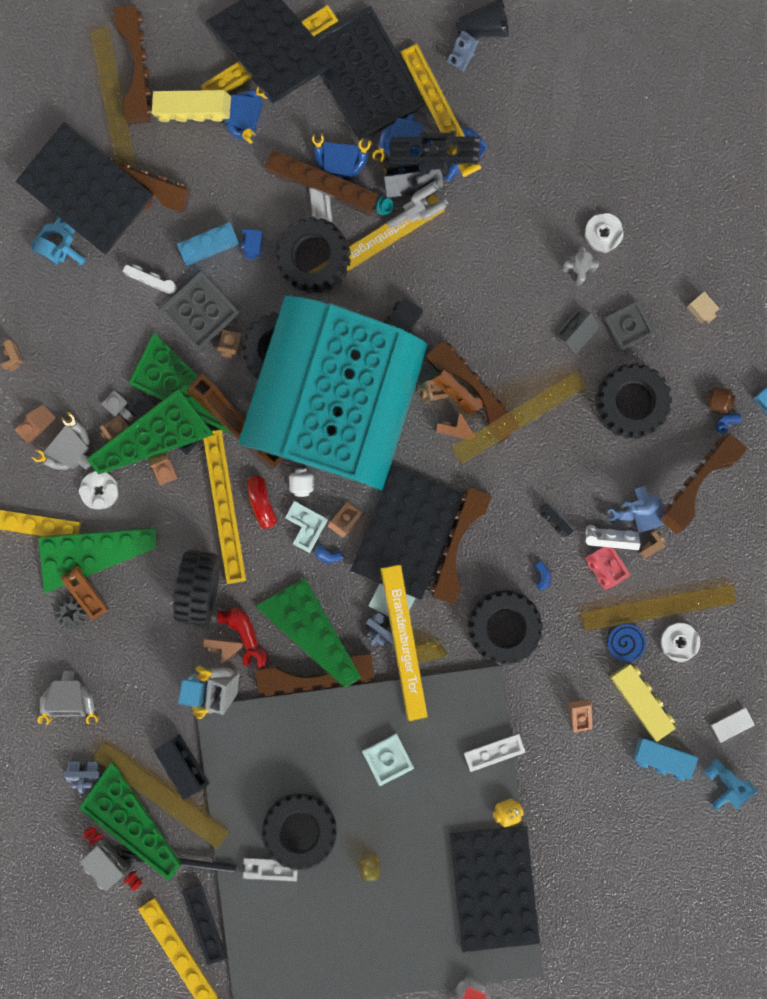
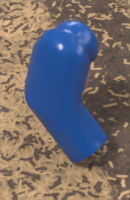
[715,413,741,434]
[315,545,343,563]
[534,560,551,590]

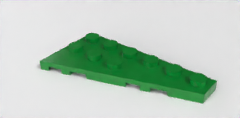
[128,333,232,435]
[87,389,214,475]
[38,527,157,594]
[255,578,362,687]
[79,761,182,881]

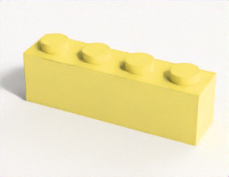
[152,90,231,122]
[609,663,676,742]

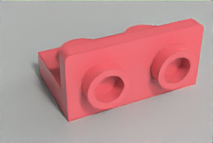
[585,547,630,590]

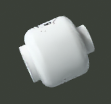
[289,468,314,497]

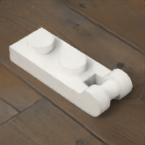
[123,264,177,295]
[585,525,640,550]
[242,858,298,881]

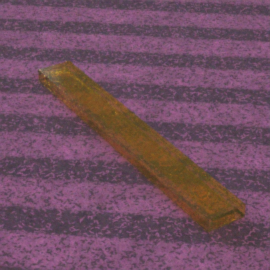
[90,28,137,170]
[451,371,586,465]
[581,584,736,631]
[93,742,230,849]

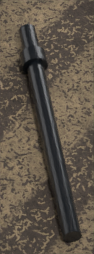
[121,851,237,873]

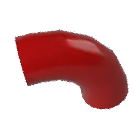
[247,476,277,529]

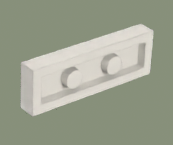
[464,733,525,772]

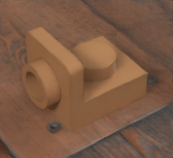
[217,330,242,359]
[0,339,24,371]
[418,380,449,403]
[99,414,129,442]
[639,530,665,559]

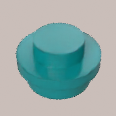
[376,196,394,216]

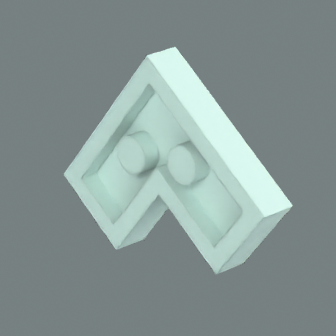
[285,501,328,553]

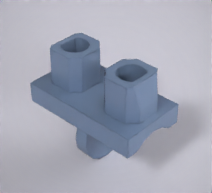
[447,30,479,71]
[365,612,394,646]
[63,762,102,794]

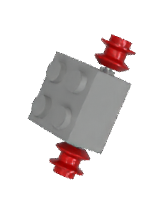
[80,825,143,891]

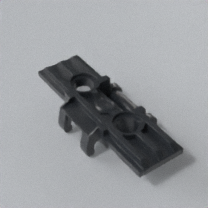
[389,131,481,174]

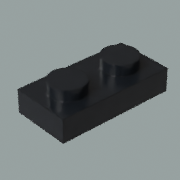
[540,503,574,537]

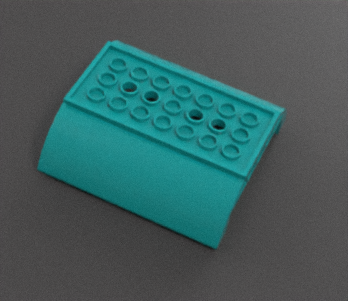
[238,296,428,491]

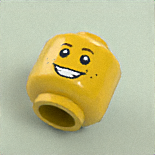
[493,798,523,827]

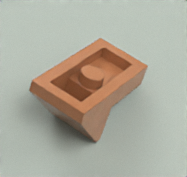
[15,404,57,444]
[436,413,475,441]
[148,452,178,486]
[328,501,363,537]
[203,639,244,664]
[568,699,592,733]

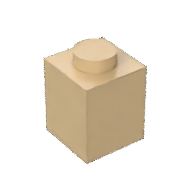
[687,291,719,324]

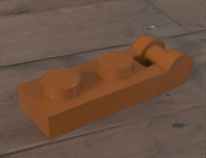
[432,370,483,414]
[61,566,109,620]

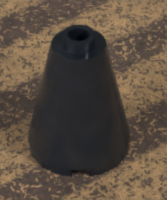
[456,0,509,38]

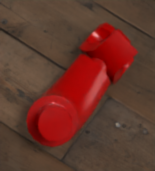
[217,607,269,669]

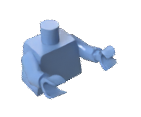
[605,486,665,533]

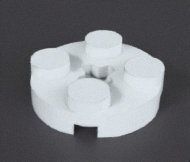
[584,213,623,253]
[79,471,118,510]
[660,623,700,662]

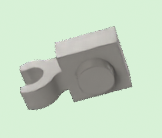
[101,391,135,422]

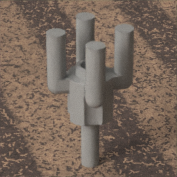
[387,180,449,229]
[562,247,599,286]

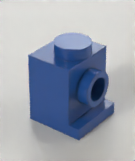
[241,229,263,260]

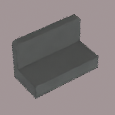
[554,307,600,354]

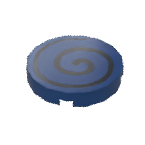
[607,624,646,662]

